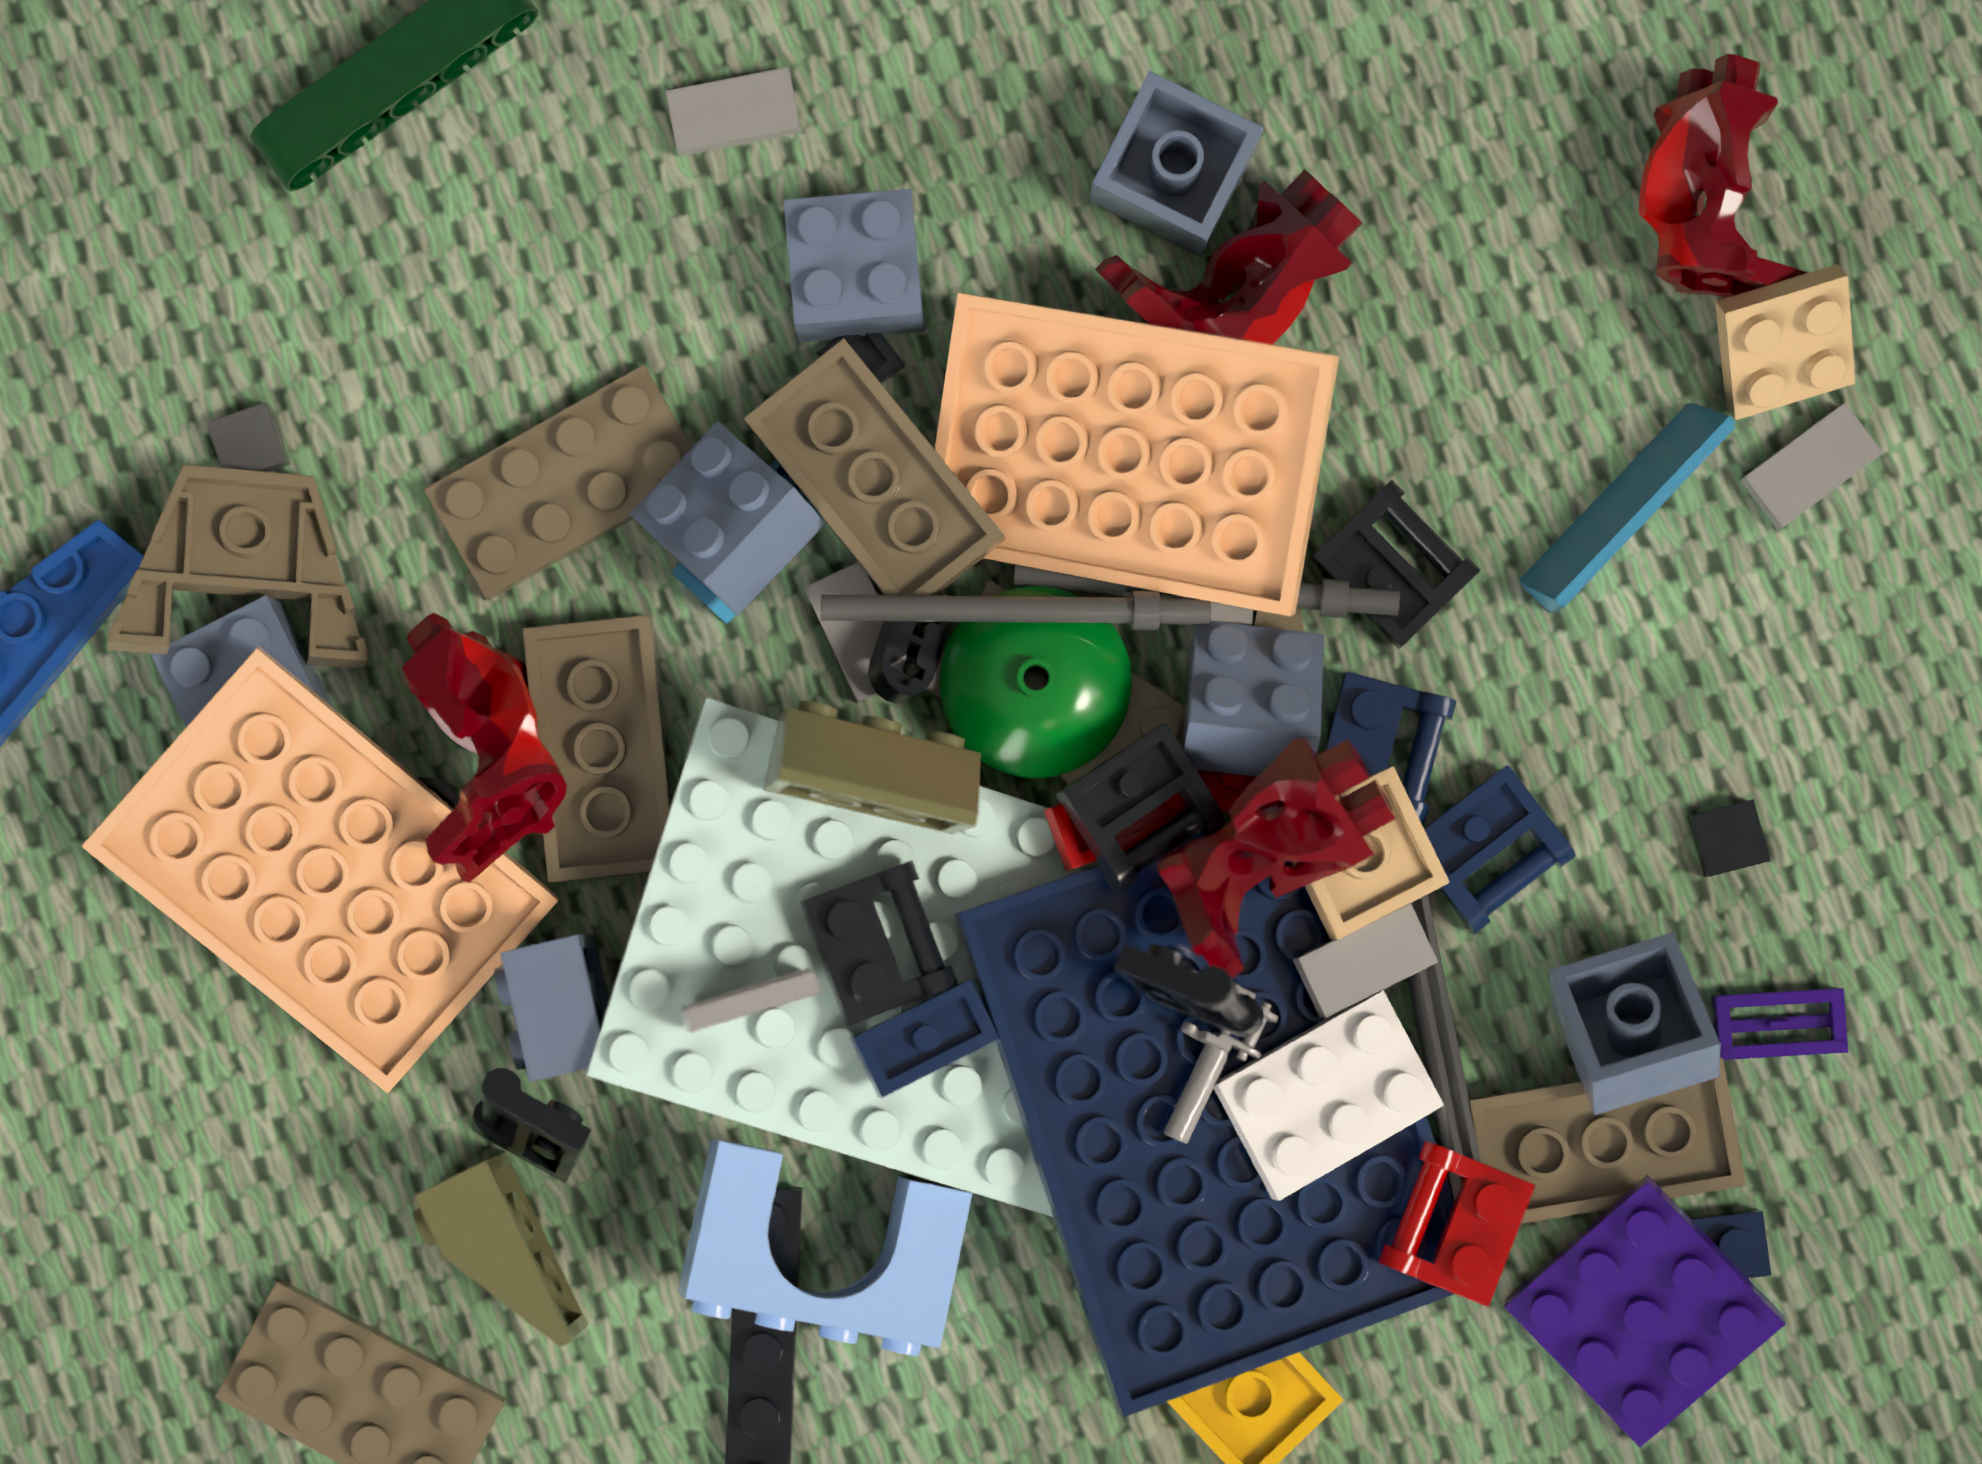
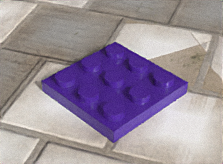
[1504,1175,1786,1448]

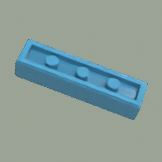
[1519,403,1736,613]

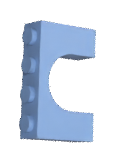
[678,1138,972,1356]

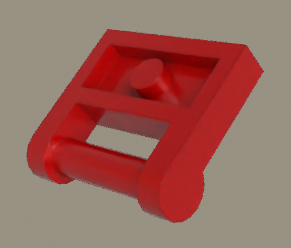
[1378,1140,1535,1308]

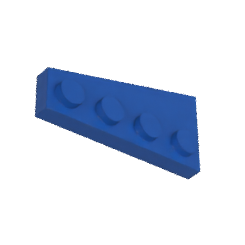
[0,519,145,747]

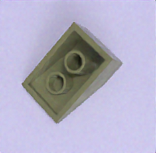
[413,1151,588,1347]

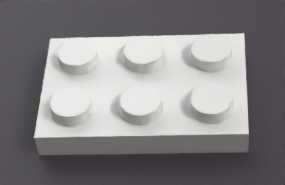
[1214,990,1444,1201]

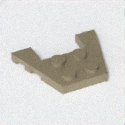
[107,464,368,669]

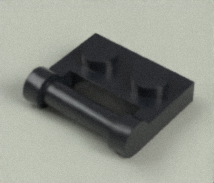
[1310,480,1481,649]
[1055,722,1224,893]
[800,860,958,1026]
[1114,943,1264,1037]
[472,1068,592,1183]

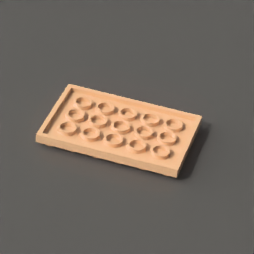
[935,293,1340,616]
[81,646,558,1093]

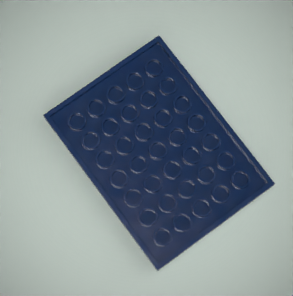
[954,822,1454,1417]

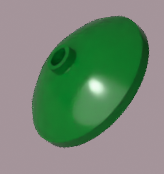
[940,586,1132,778]

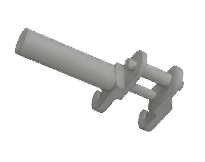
[1163,984,1278,1144]

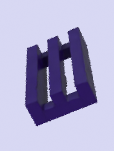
[1711,988,1849,1060]

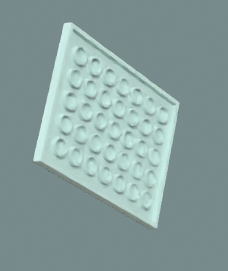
[585,698,1125,1217]

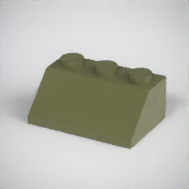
[763,701,981,834]

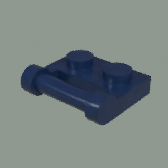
[1324,671,1457,824]
[1424,765,1576,934]

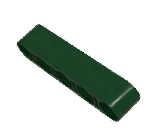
[250,0,538,191]

